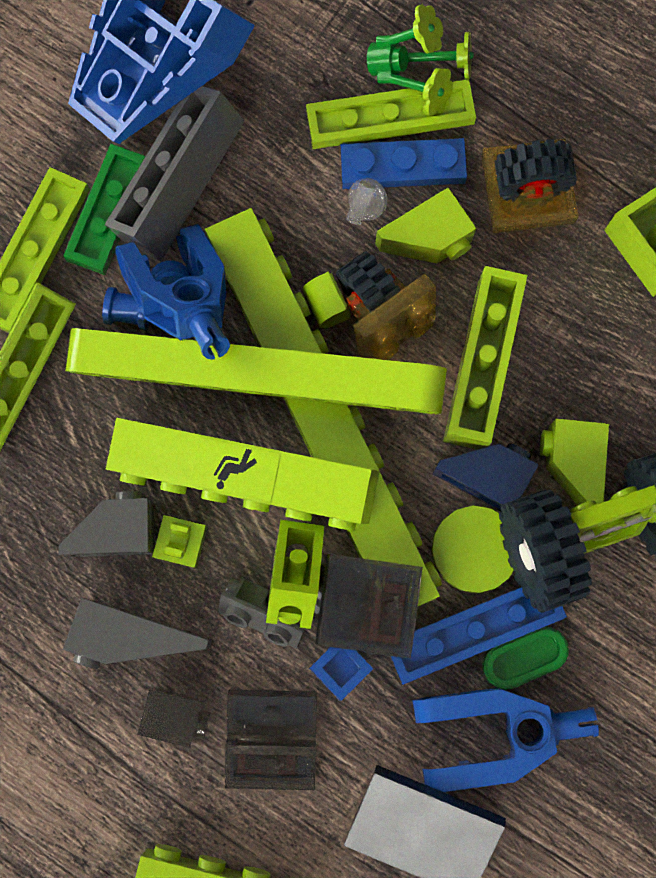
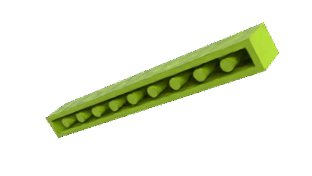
[205,208,442,610]

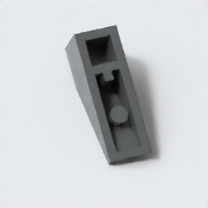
[63,598,213,669]

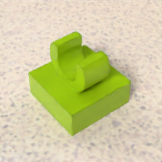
[152,515,207,569]

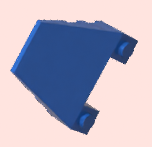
[68,0,255,144]

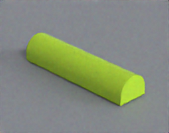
[0,283,76,451]

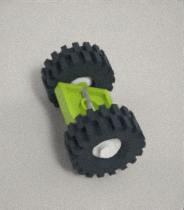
[499,453,656,613]

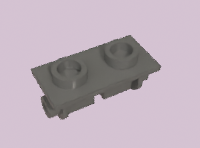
[217,577,305,649]

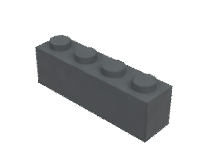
[105,86,245,261]

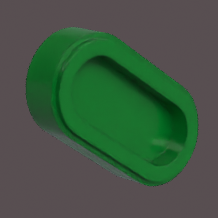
[482,627,569,689]

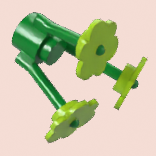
[367,4,474,116]

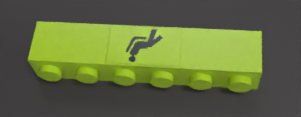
[106,418,380,531]

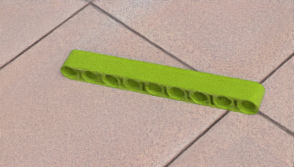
[65,328,447,414]

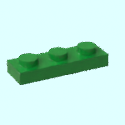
[63,144,146,275]

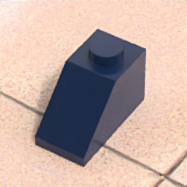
[432,443,538,511]

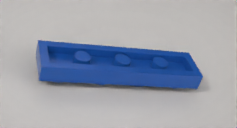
[388,587,567,685]

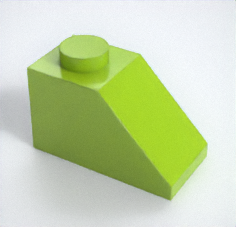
[375,188,477,264]
[540,418,609,505]

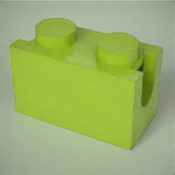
[266,519,324,629]

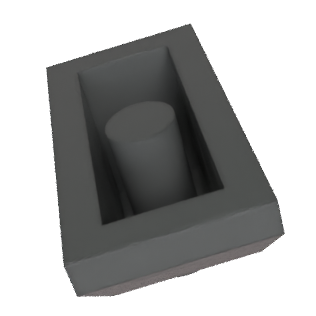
[59,491,154,557]

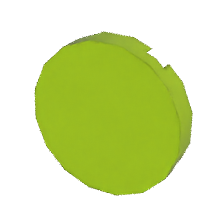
[431,505,514,593]

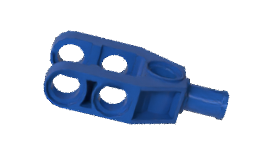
[115,224,230,360]
[412,687,599,792]

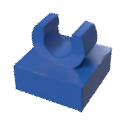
[309,642,373,701]

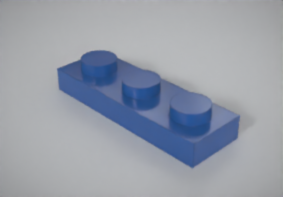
[340,138,467,189]

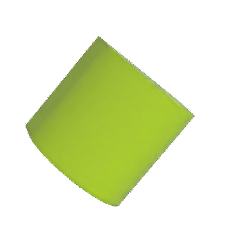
[302,271,351,328]

